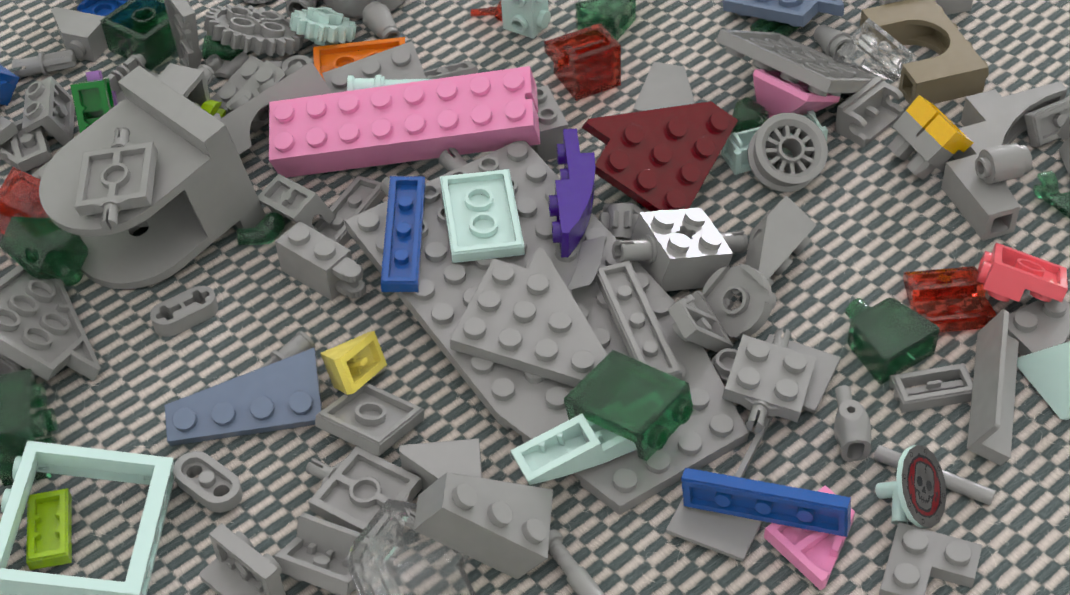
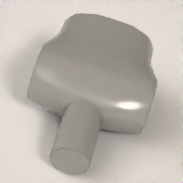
[834,385,871,462]

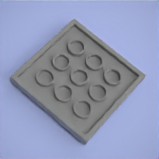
[716,29,884,97]

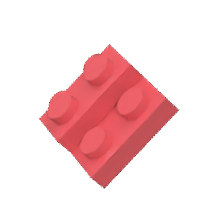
[976,243,1068,302]

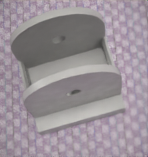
[39,66,267,289]

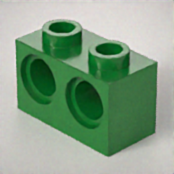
[70,78,114,133]

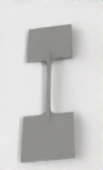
[666,334,841,562]

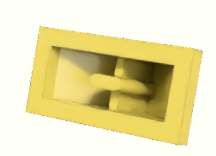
[320,331,387,395]

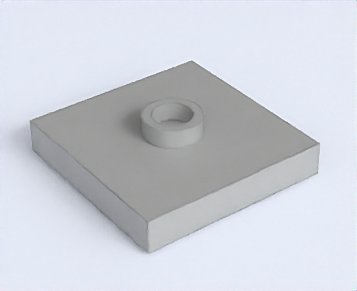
[315,383,425,457]

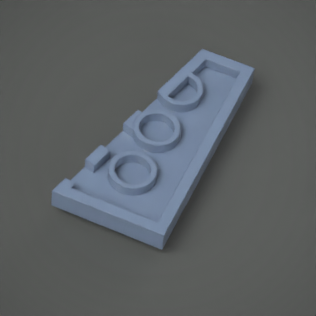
[164,348,322,446]

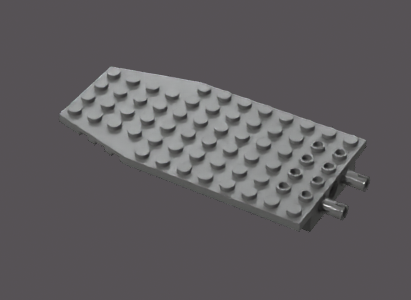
[345,141,749,515]

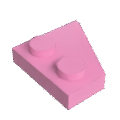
[764,485,855,591]

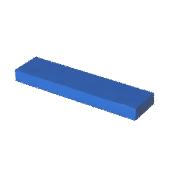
[381,176,426,292]
[681,468,851,537]

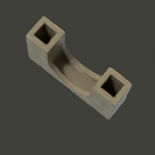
[859,0,989,105]

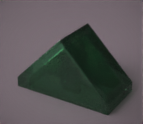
[576,0,636,43]

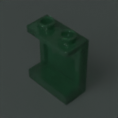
[564,350,693,461]

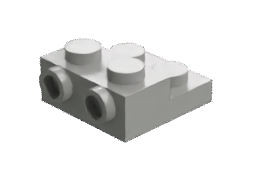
[211,55,287,133]

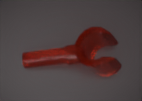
[471,0,503,22]

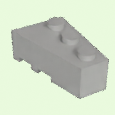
[413,472,553,580]

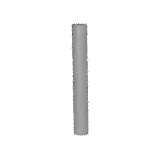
[873,445,996,506]

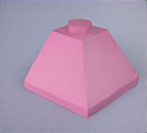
[753,69,841,118]

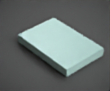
[440,169,525,263]

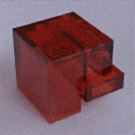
[544,23,621,101]

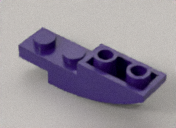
[549,128,595,258]

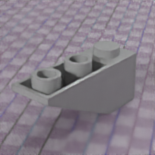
[740,196,817,301]

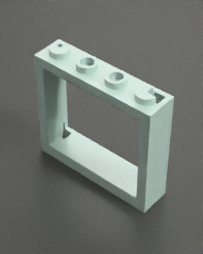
[0,440,174,595]

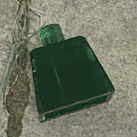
[0,217,88,286]
[845,298,940,385]

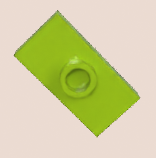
[26,488,72,570]

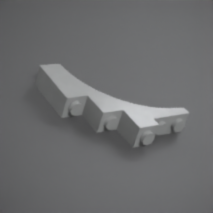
[941,81,1067,241]

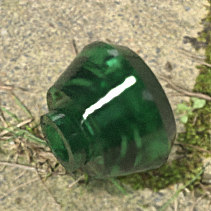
[731,97,769,133]

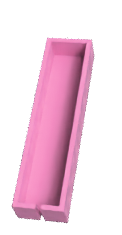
[269,66,540,178]

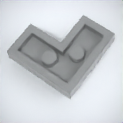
[879,522,983,595]

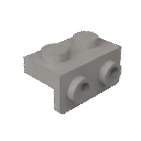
[274,513,375,595]
[199,523,286,595]

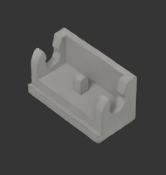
[835,76,904,147]
[258,174,336,231]

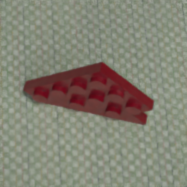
[582,101,738,211]

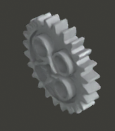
[204,4,304,56]

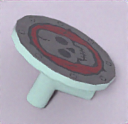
[875,445,946,528]

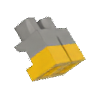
[888,95,973,180]

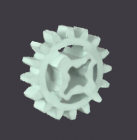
[289,6,357,46]

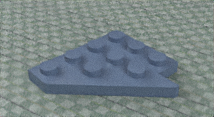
[722,0,844,27]

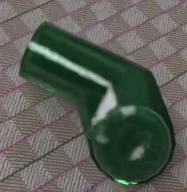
[237,212,285,245]

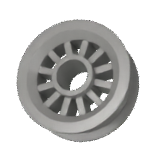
[748,113,828,192]

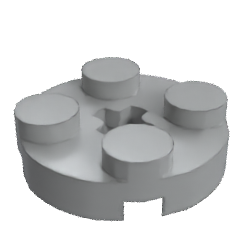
[702,264,776,340]

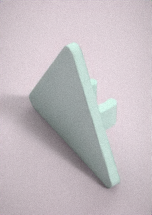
[1017,341,1070,420]

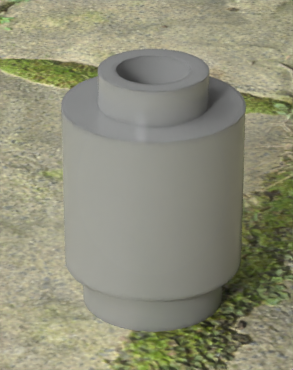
[975,143,1032,184]

